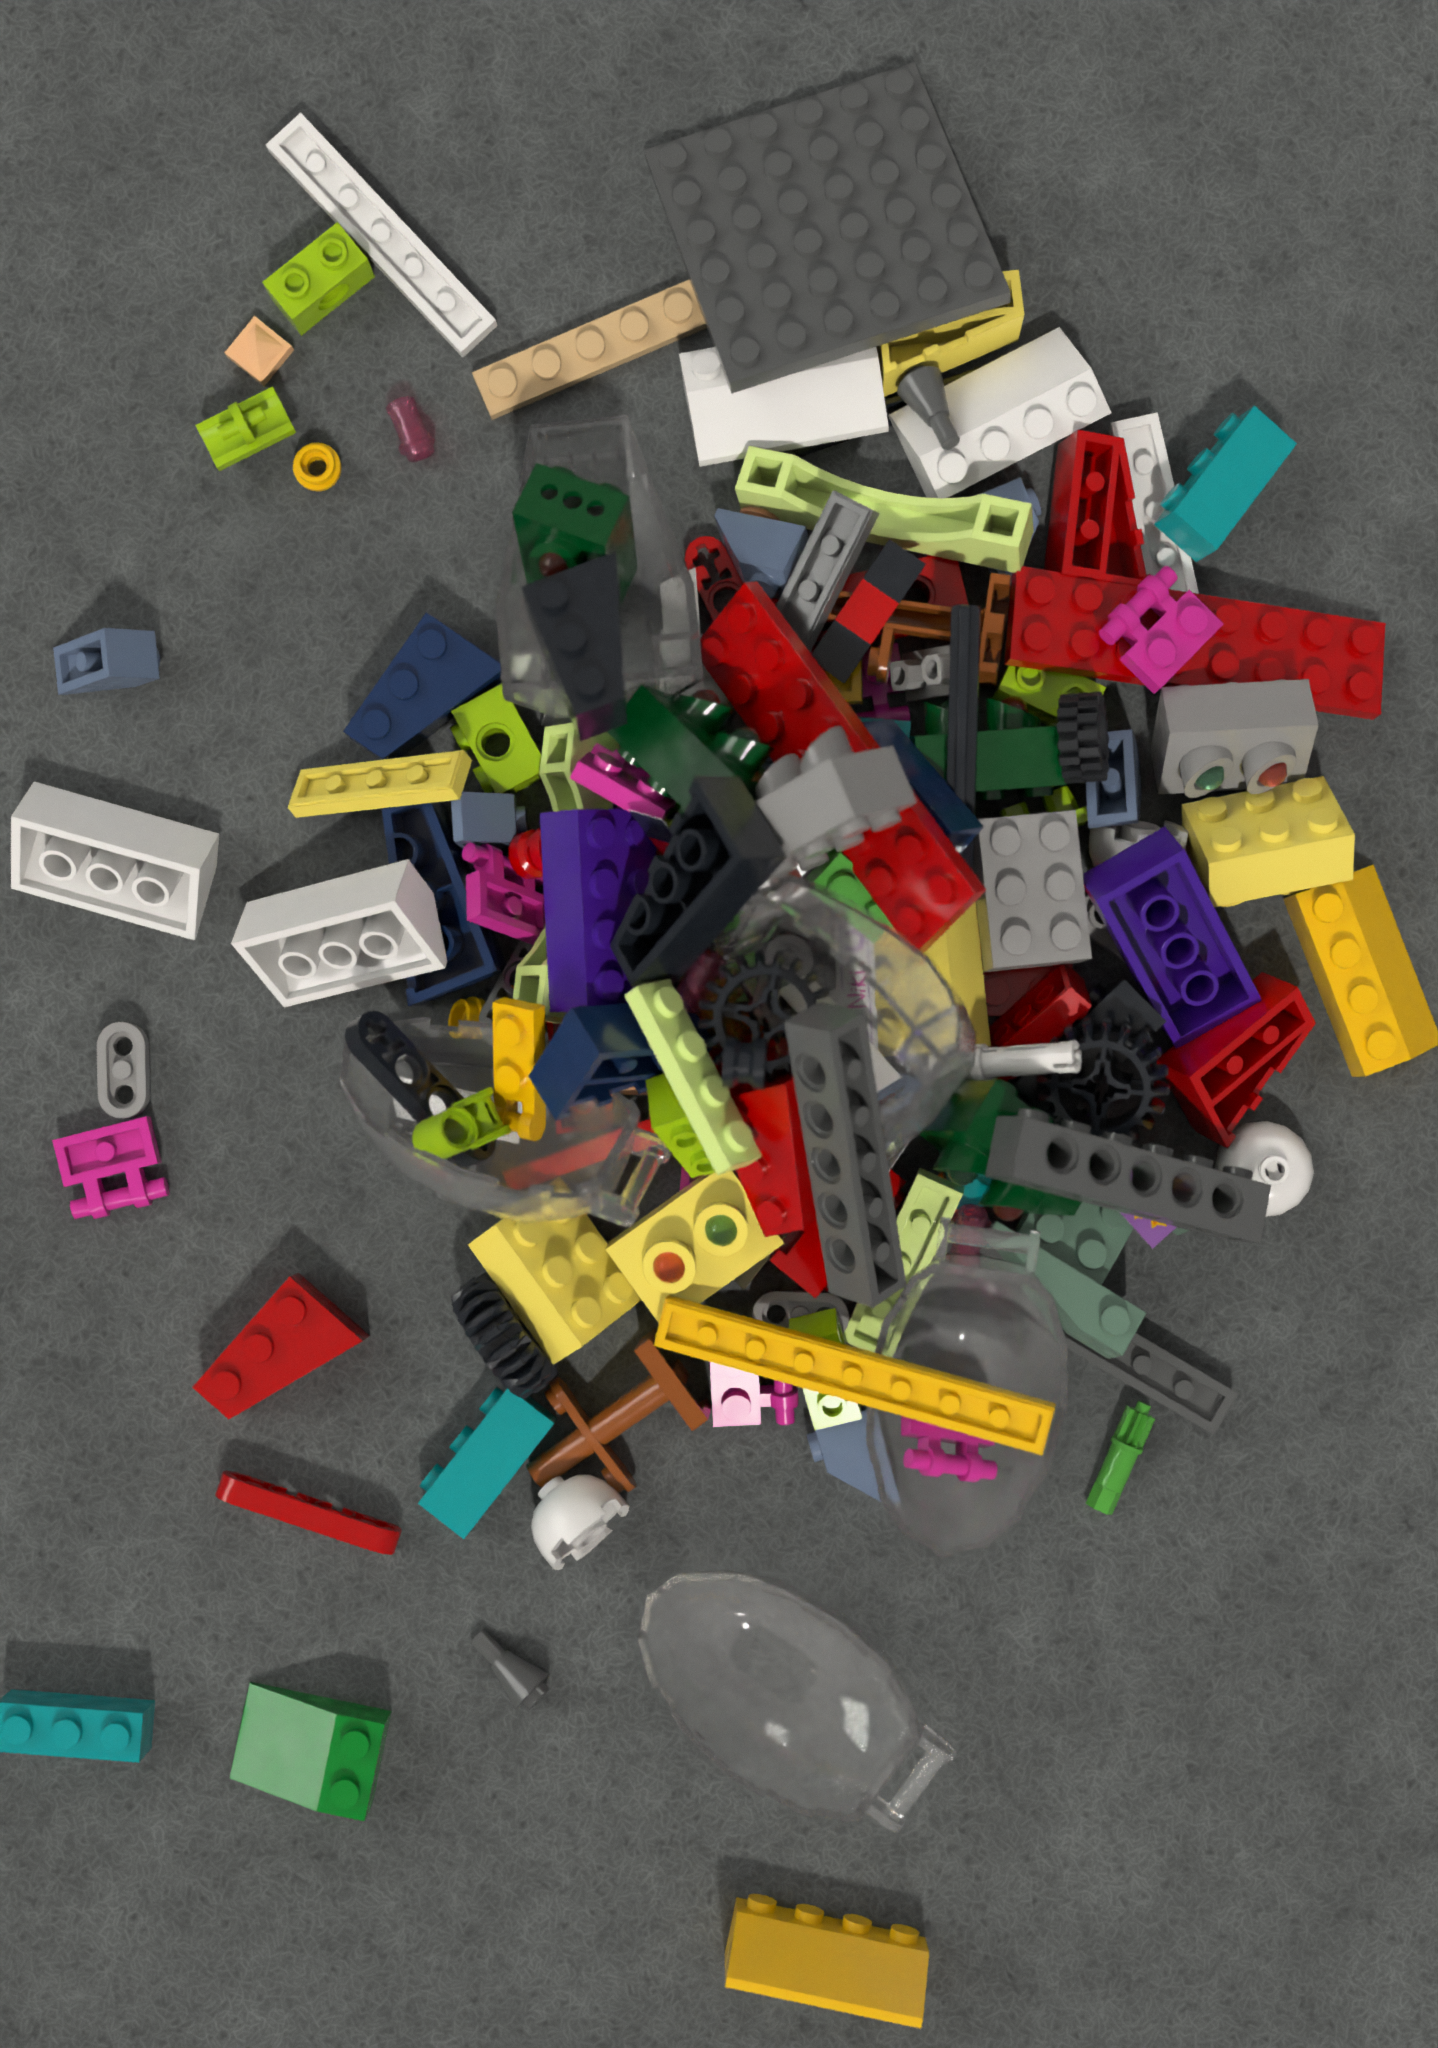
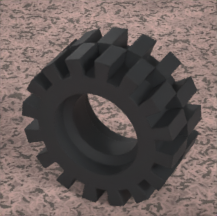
[1057,692,1109,784]

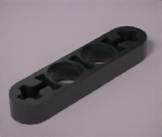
[345,1010,496,1167]

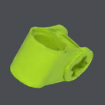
[412,1086,512,1163]

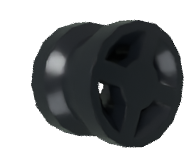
[722,1036,768,1090]

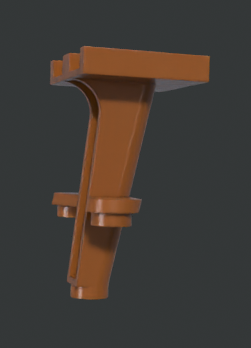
[826,547,1011,689]
[526,1328,712,1493]

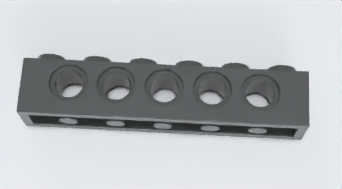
[784,1002,906,1308]
[985,1109,1271,1243]

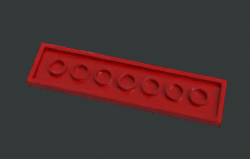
[1005,566,1386,720]
[692,581,986,955]

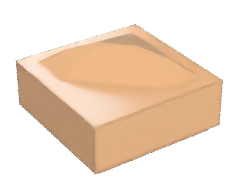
[225,316,294,386]

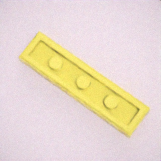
[288,750,472,818]

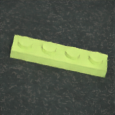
[625,979,762,1175]
[843,1168,964,1356]

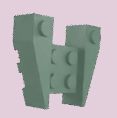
[982,1183,1190,1359]

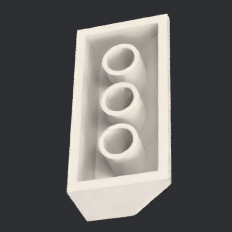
[888,327,1111,498]
[679,347,889,467]
[11,782,219,940]
[231,859,447,1007]

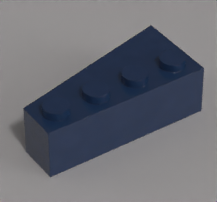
[382,802,506,1006]

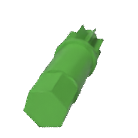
[1086,1400,1155,1515]

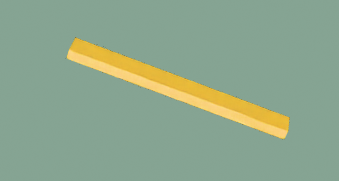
[654,1295,1056,1455]

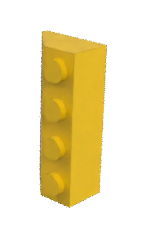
[1283,864,1438,1077]
[725,1894,929,2029]

